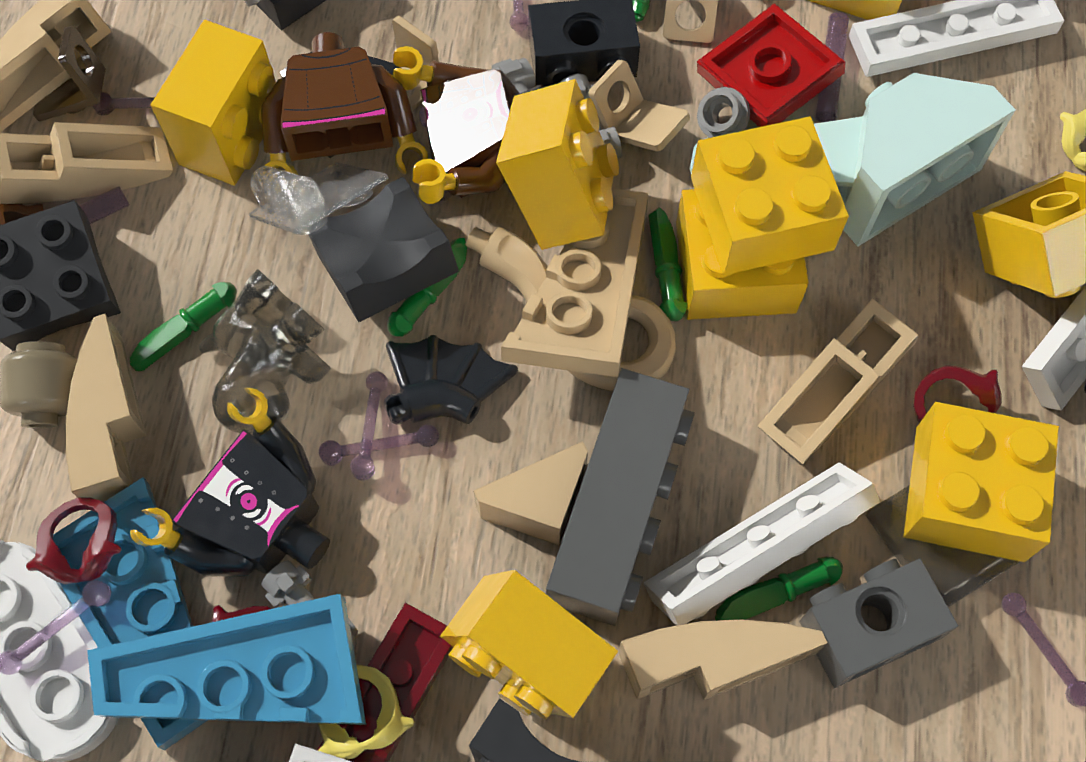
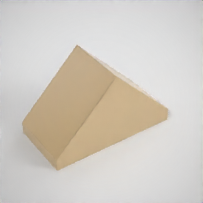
[473,441,588,546]

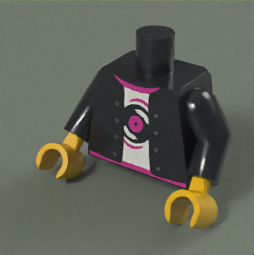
[130,388,330,577]

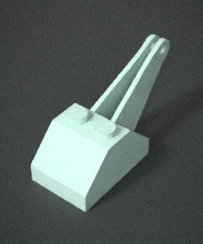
[690,73,1016,247]

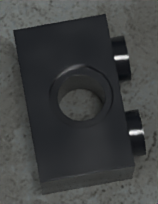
[528,0,640,87]

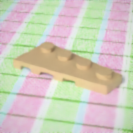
[501,188,649,377]

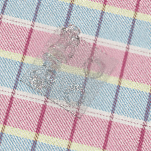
[248,162,389,235]

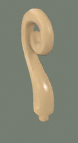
[466,227,676,391]

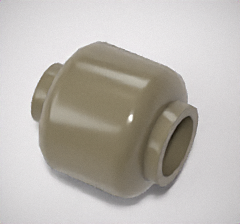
[0,342,77,428]

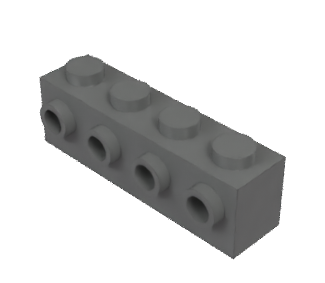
[546,368,695,626]

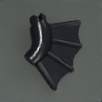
[384,335,518,425]

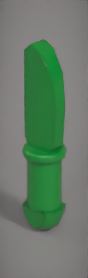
[648,207,687,322]
[387,238,468,337]
[130,282,237,371]
[715,556,843,621]

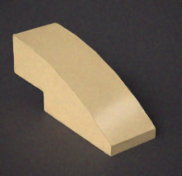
[0,0,112,133]
[0,122,173,204]
[758,298,918,465]
[66,314,146,502]
[618,620,827,700]

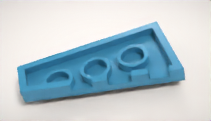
[53,477,208,751]
[87,594,366,725]

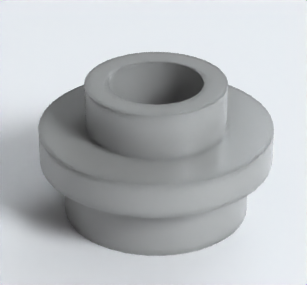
[697,87,750,138]

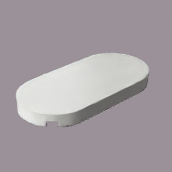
[0,540,119,762]

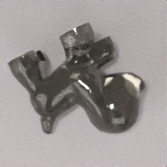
[199,269,331,434]

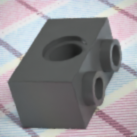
[799,558,958,688]

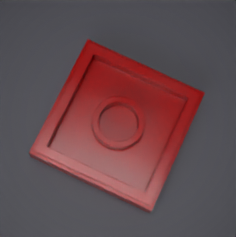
[697,3,846,127]

